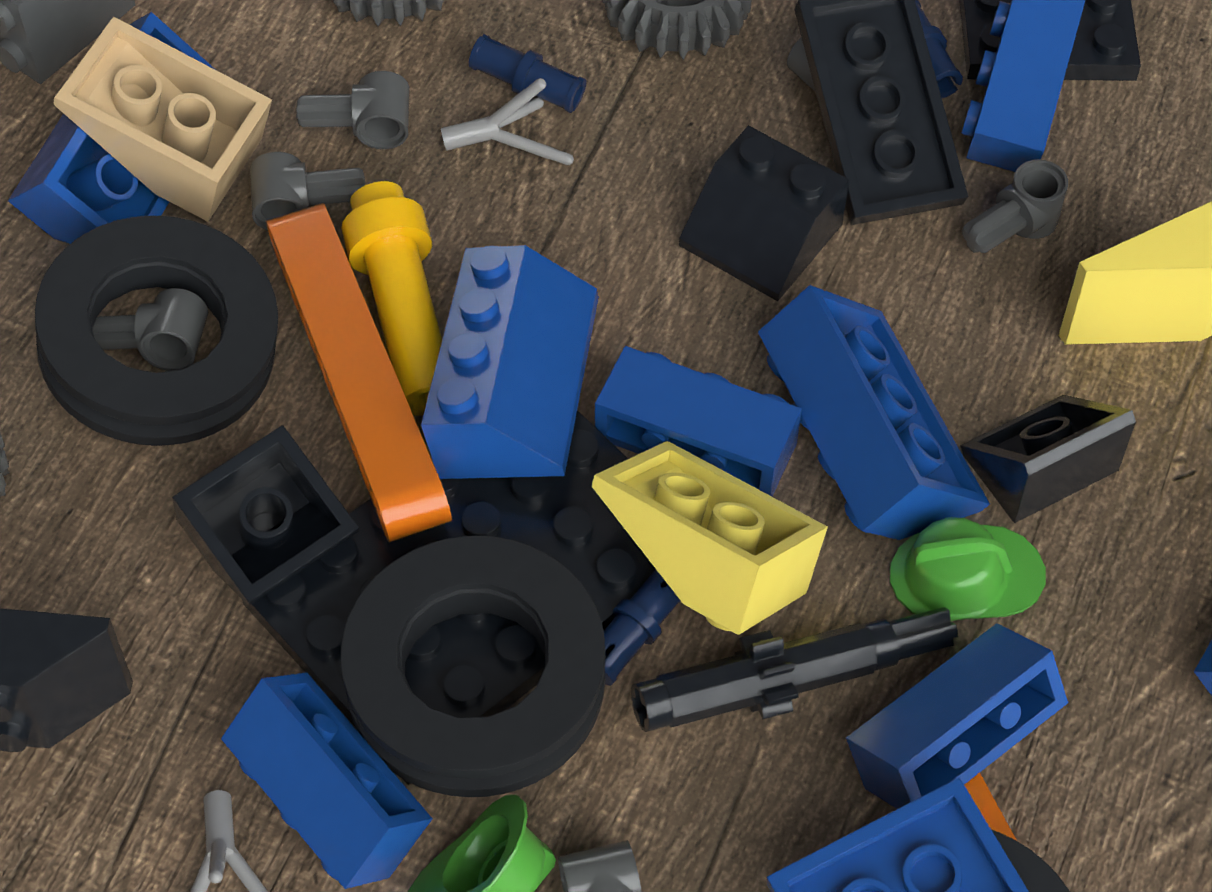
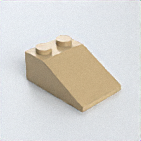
[54,16,272,222]

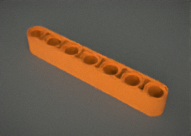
[266,203,452,542]

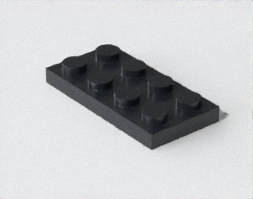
[794,0,969,225]

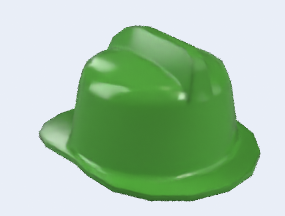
[890,517,1046,621]
[408,794,556,892]

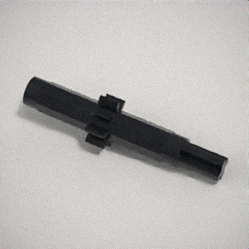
[631,607,958,732]

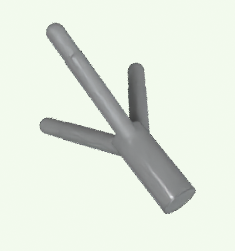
[441,78,574,165]
[190,790,268,892]

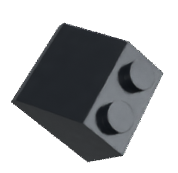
[679,125,849,301]
[172,425,359,605]
[0,608,133,752]

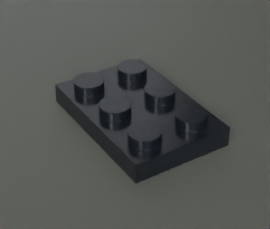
[959,0,1141,81]

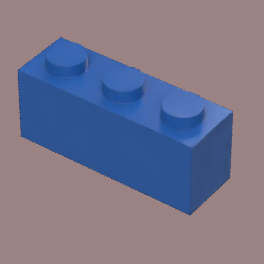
[961,0,1085,172]
[595,346,802,497]
[846,623,1068,809]
[221,672,433,889]

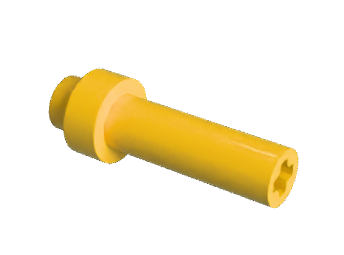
[341,181,442,416]

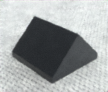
[960,395,1136,523]

